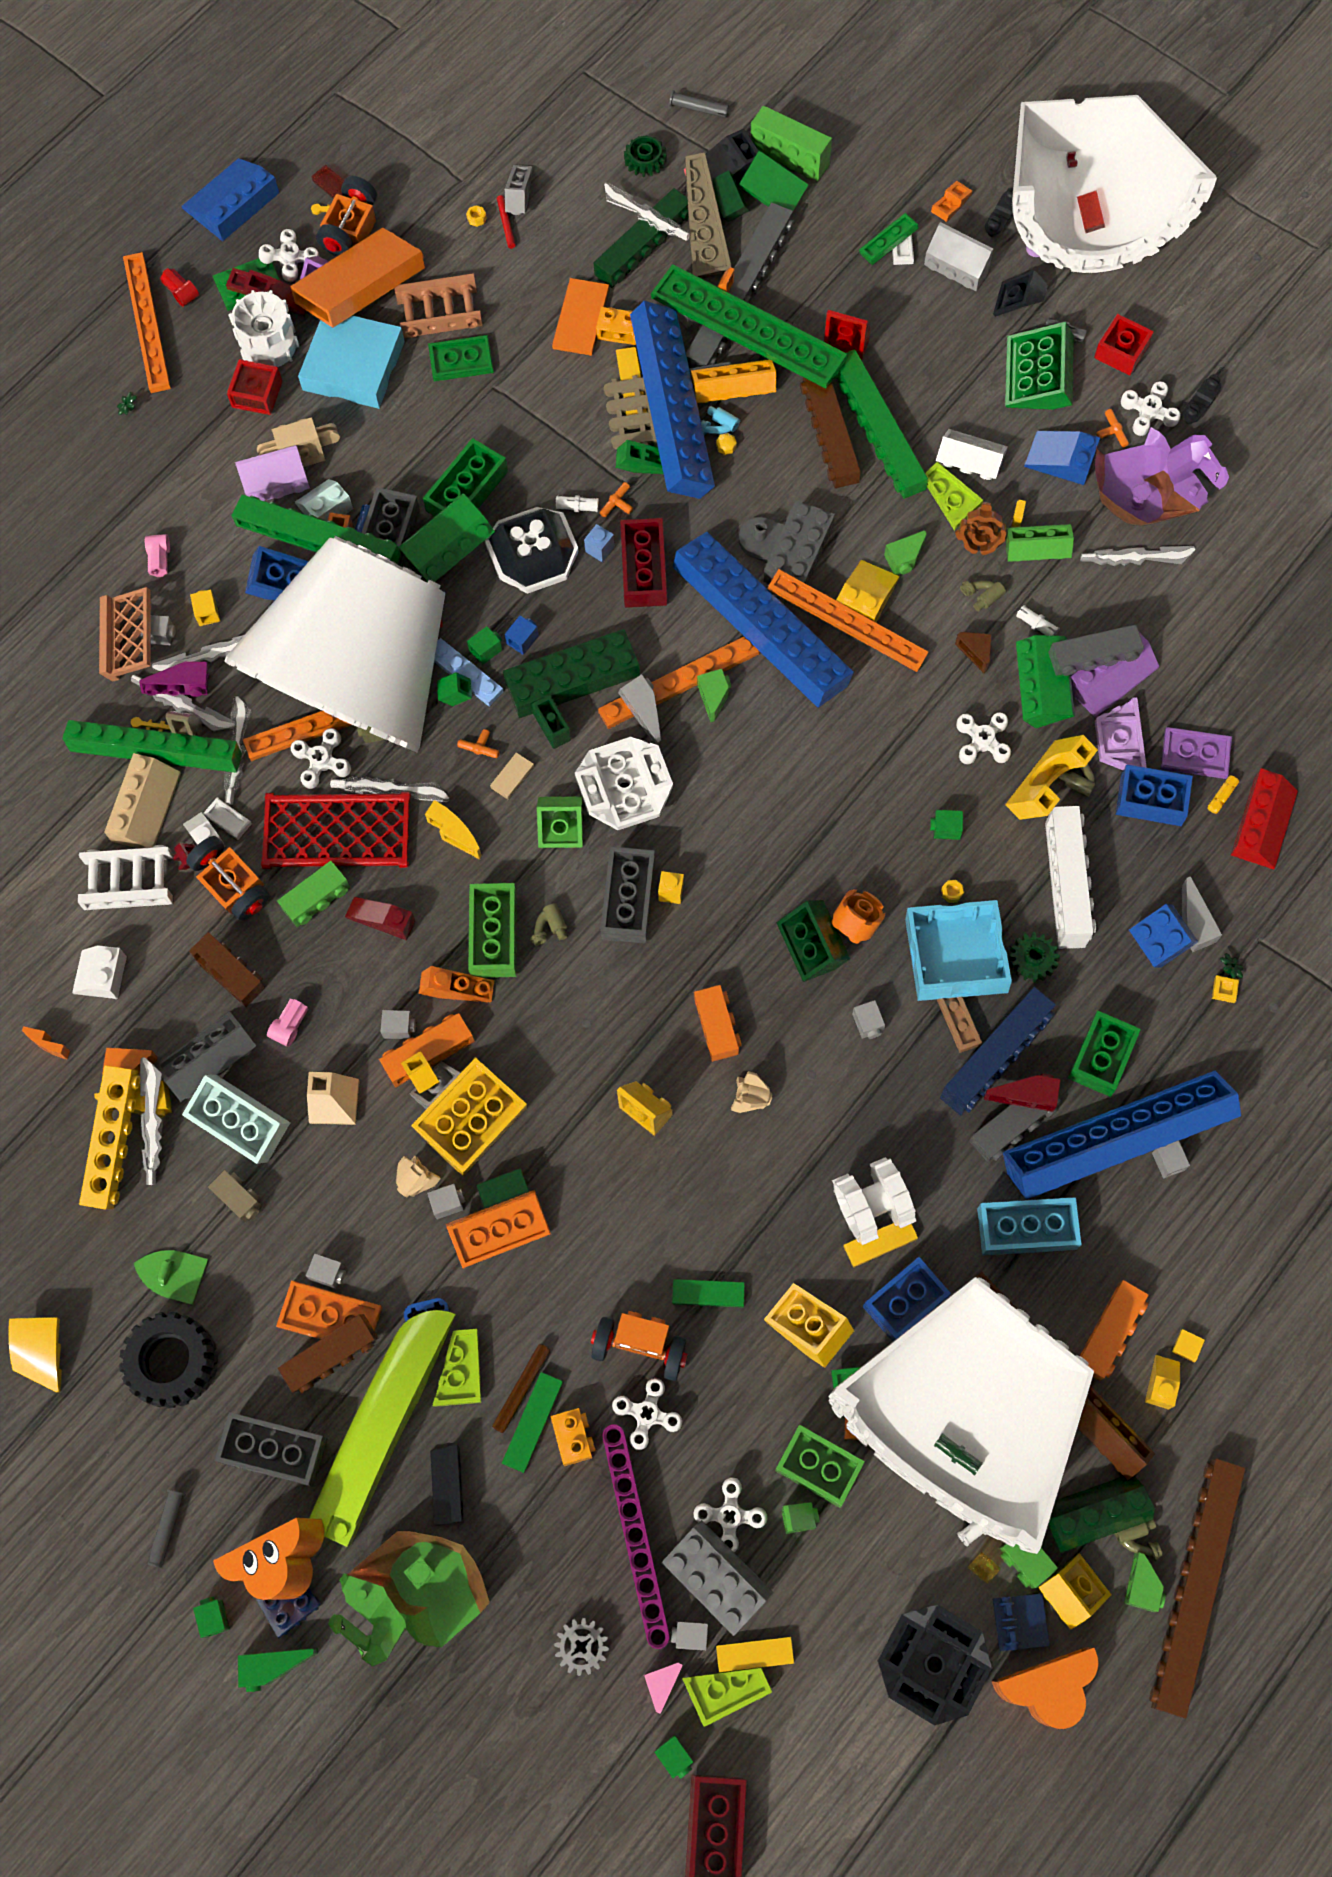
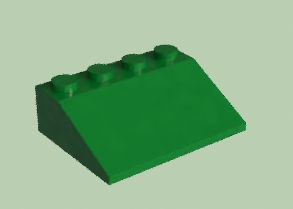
[1005,322,1074,410]

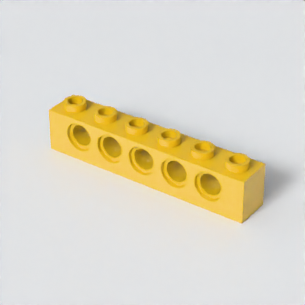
[79,1066,140,1209]

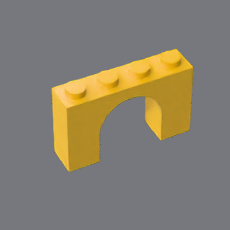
[1005,735,1098,820]

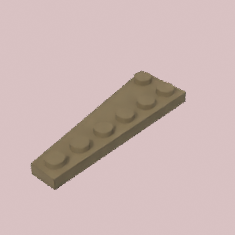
[685,152,732,278]

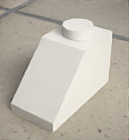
[183,812,225,847]

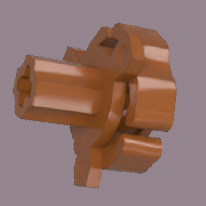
[955,502,1006,555]

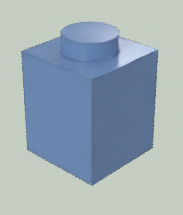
[584,524,615,562]

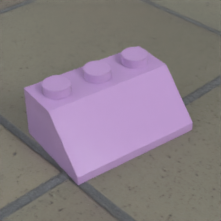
[235,445,310,501]

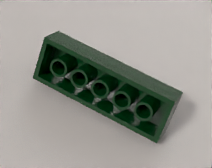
[503,629,640,718]

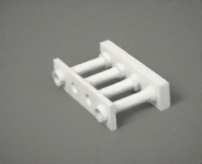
[78,845,173,910]

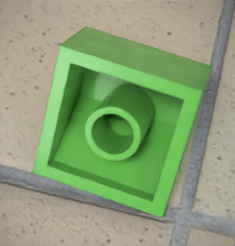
[537,797,583,848]

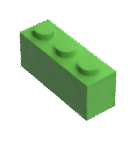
[1006,524,1074,562]
[277,861,350,927]

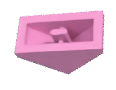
[644,1663,683,1714]

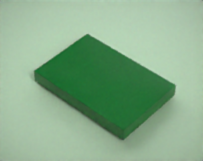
[738,151,808,211]
[428,335,494,382]

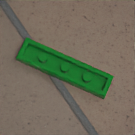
[502,1372,563,1473]

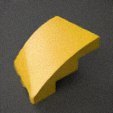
[9,1318,62,1392]

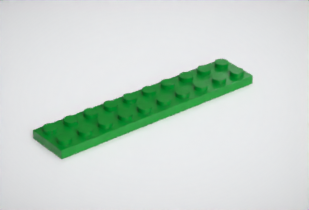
[651,264,847,389]

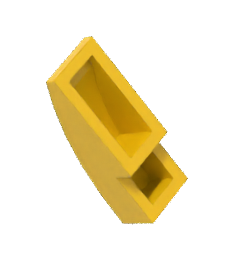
[425,800,482,859]

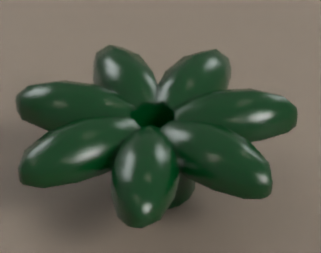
[117,392,137,415]
[1220,953,1244,978]

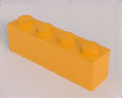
[691,360,776,403]

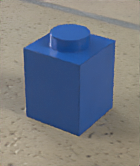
[505,616,538,655]

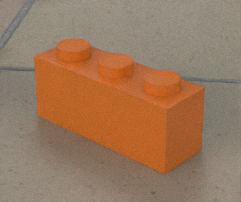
[694,985,742,1062]

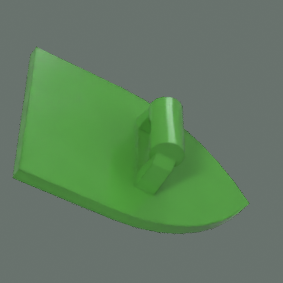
[134,1250,208,1305]

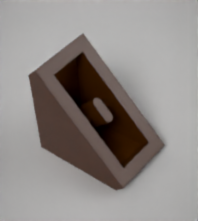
[955,632,991,673]

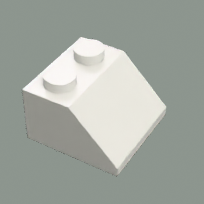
[72,946,127,999]

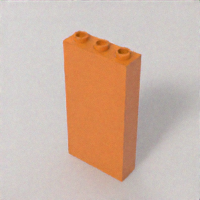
[291,228,425,328]

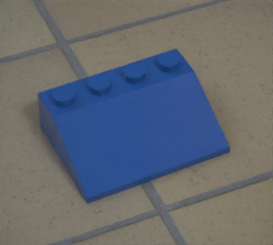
[182,158,279,241]

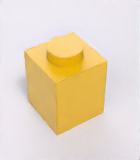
[190,590,220,626]
[658,871,684,904]
[401,1051,439,1094]

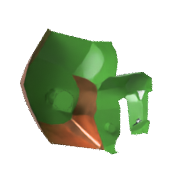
[327,1531,489,1667]

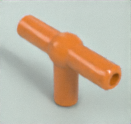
[1096,409,1129,447]
[600,482,633,517]
[457,729,500,758]

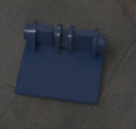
[257,1587,321,1638]
[992,1594,1050,1651]

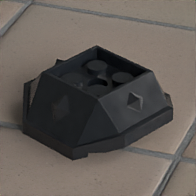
[877,1605,992,1726]

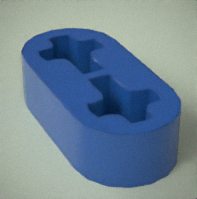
[404,1298,450,1322]

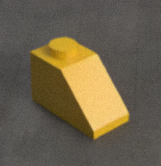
[1145,1355,1180,1409]

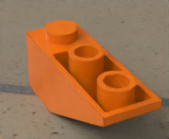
[419,966,494,1003]

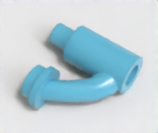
[701,406,740,435]

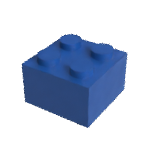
[1129,904,1198,968]

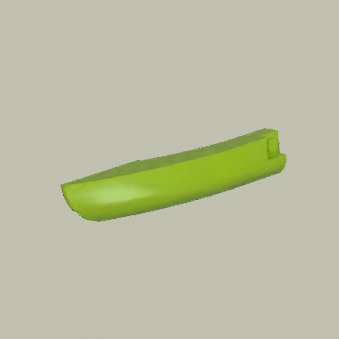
[309,1310,456,1547]

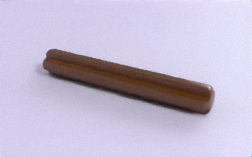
[492,1344,550,1433]

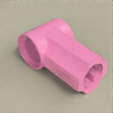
[145,534,170,577]
[267,999,308,1047]

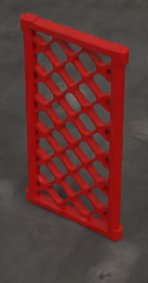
[261,791,411,869]

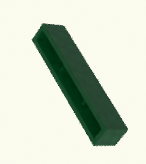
[593,188,689,288]

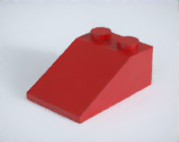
[824,310,871,361]

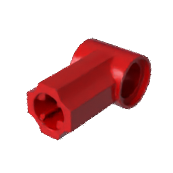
[160,268,199,307]

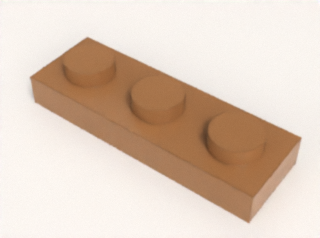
[937,997,982,1053]

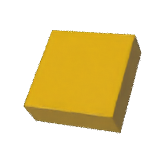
[1011,500,1026,528]
[1212,975,1239,1003]
[1172,1329,1205,1362]

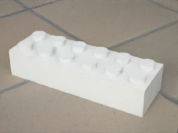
[1045,806,1096,949]

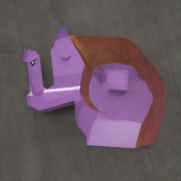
[1095,427,1229,526]

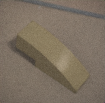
[166,711,204,736]

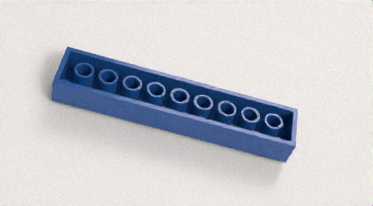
[630,301,715,499]
[672,532,854,708]
[1003,1071,1241,1199]

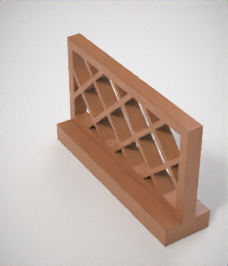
[99,587,151,682]

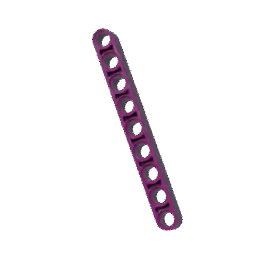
[603,1425,669,1649]

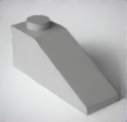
[505,165,533,215]
[618,674,661,745]
[1182,876,1222,952]

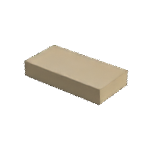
[490,753,534,800]

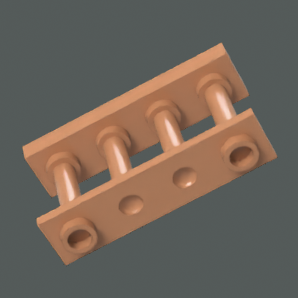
[395,273,482,338]

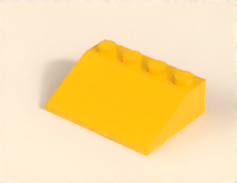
[411,1058,527,1176]

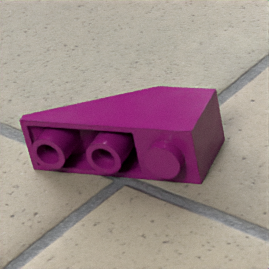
[139,661,209,697]

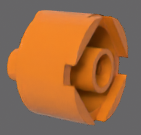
[831,889,885,944]

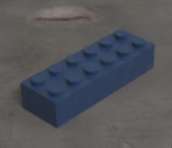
[940,987,1056,1116]

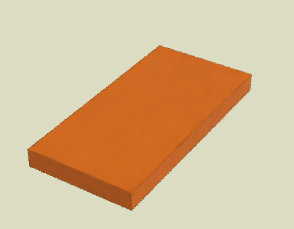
[552,278,609,356]
[446,1190,551,1268]
[276,1280,382,1353]

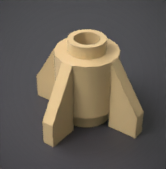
[731,1071,772,1113]
[396,1156,441,1197]

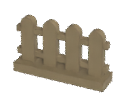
[604,375,658,449]

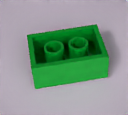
[1068,1010,1141,1097]

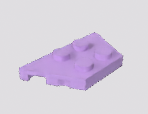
[1095,697,1147,770]

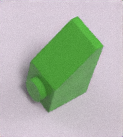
[884,531,926,575]
[697,669,731,722]
[781,1502,819,1534]
[1124,1553,1166,1612]

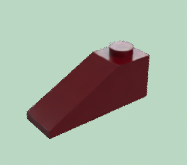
[345,897,415,941]
[983,1074,1060,1112]

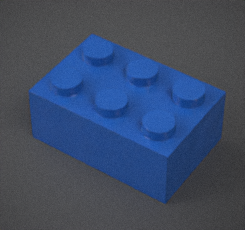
[1115,764,1193,826]
[863,1257,951,1342]

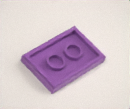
[1161,727,1232,779]

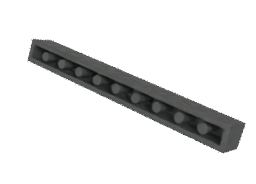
[686,202,794,370]

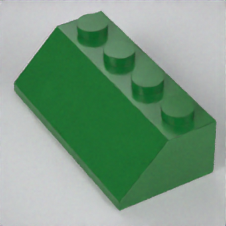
[398,493,495,583]
[1016,635,1075,728]

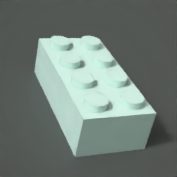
[182,1075,290,1164]

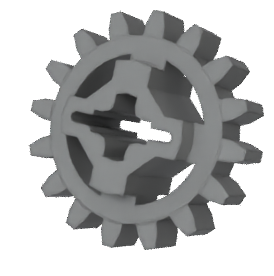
[554,1618,609,1676]

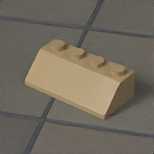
[104,753,181,849]

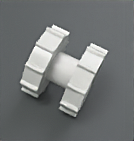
[229,290,299,367]
[832,1157,916,1245]

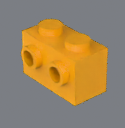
[596,307,636,345]
[551,1408,596,1466]

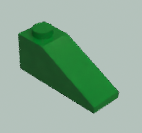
[616,440,663,474]
[238,1648,318,1692]

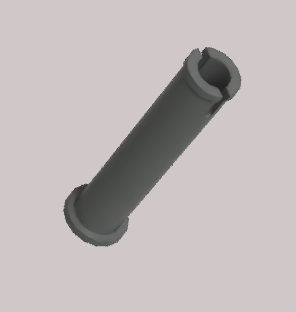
[669,90,729,118]
[147,1489,186,1568]

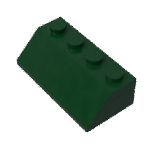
[1048,1476,1155,1553]

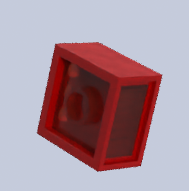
[227,359,283,415]

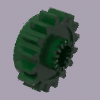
[624,135,667,177]
[1009,932,1060,982]

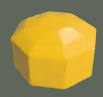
[466,205,487,227]
[716,433,737,455]
[941,880,964,903]

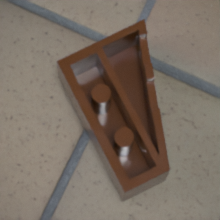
[189,932,265,1007]

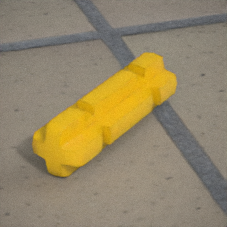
[1207,775,1239,814]

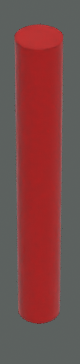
[496,195,516,249]

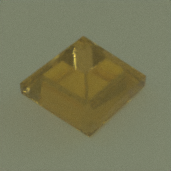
[968,1552,1001,1584]

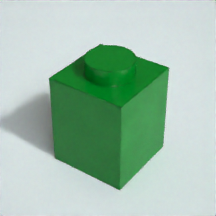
[467,626,502,665]
[437,672,472,707]
[930,810,963,840]
[193,1596,230,1638]
[654,1735,693,1779]

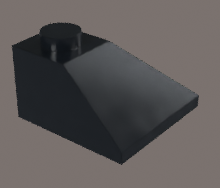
[993,270,1048,317]

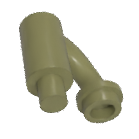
[960,580,1006,611]
[1059,764,1096,797]
[530,903,567,946]
[1115,1520,1162,1561]

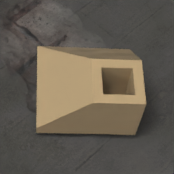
[307,1072,359,1125]

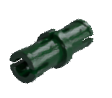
[934,1433,983,1476]

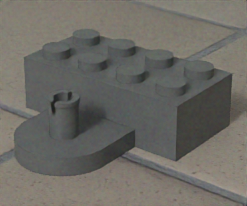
[739,500,835,585]

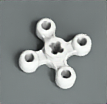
[259,229,319,282]
[1121,381,1180,436]
[956,712,1011,764]
[291,728,351,789]
[612,1378,682,1450]
[693,1477,768,1552]

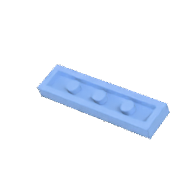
[434,638,504,706]

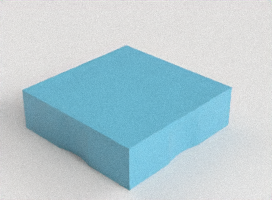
[298,316,405,409]
[905,900,1012,1001]

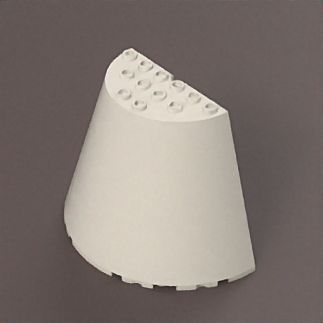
[1012,95,1217,273]
[224,536,445,752]
[829,1277,1094,1554]

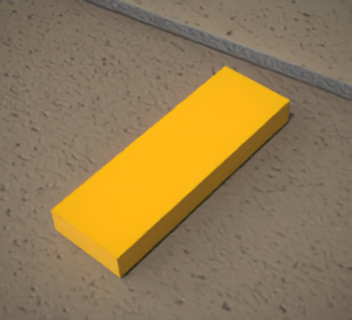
[843,1223,918,1268]
[716,1637,794,1672]

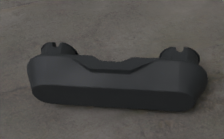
[985,187,1013,237]
[1182,375,1221,424]

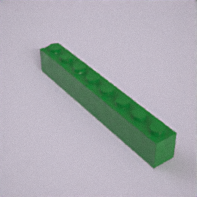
[834,349,928,499]
[231,494,401,564]
[62,720,242,773]

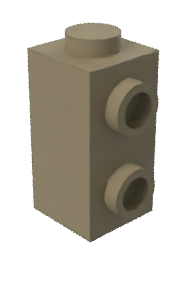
[208,1170,262,1223]

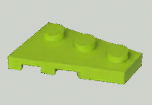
[925,462,983,531]
[432,1329,482,1407]
[682,1668,772,1727]

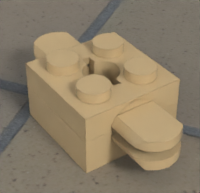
[257,417,340,467]

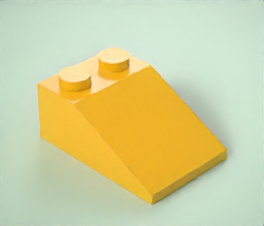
[836,560,900,623]
[617,1081,672,1136]
[764,1283,854,1368]

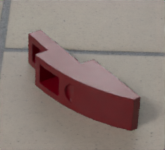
[226,268,306,316]

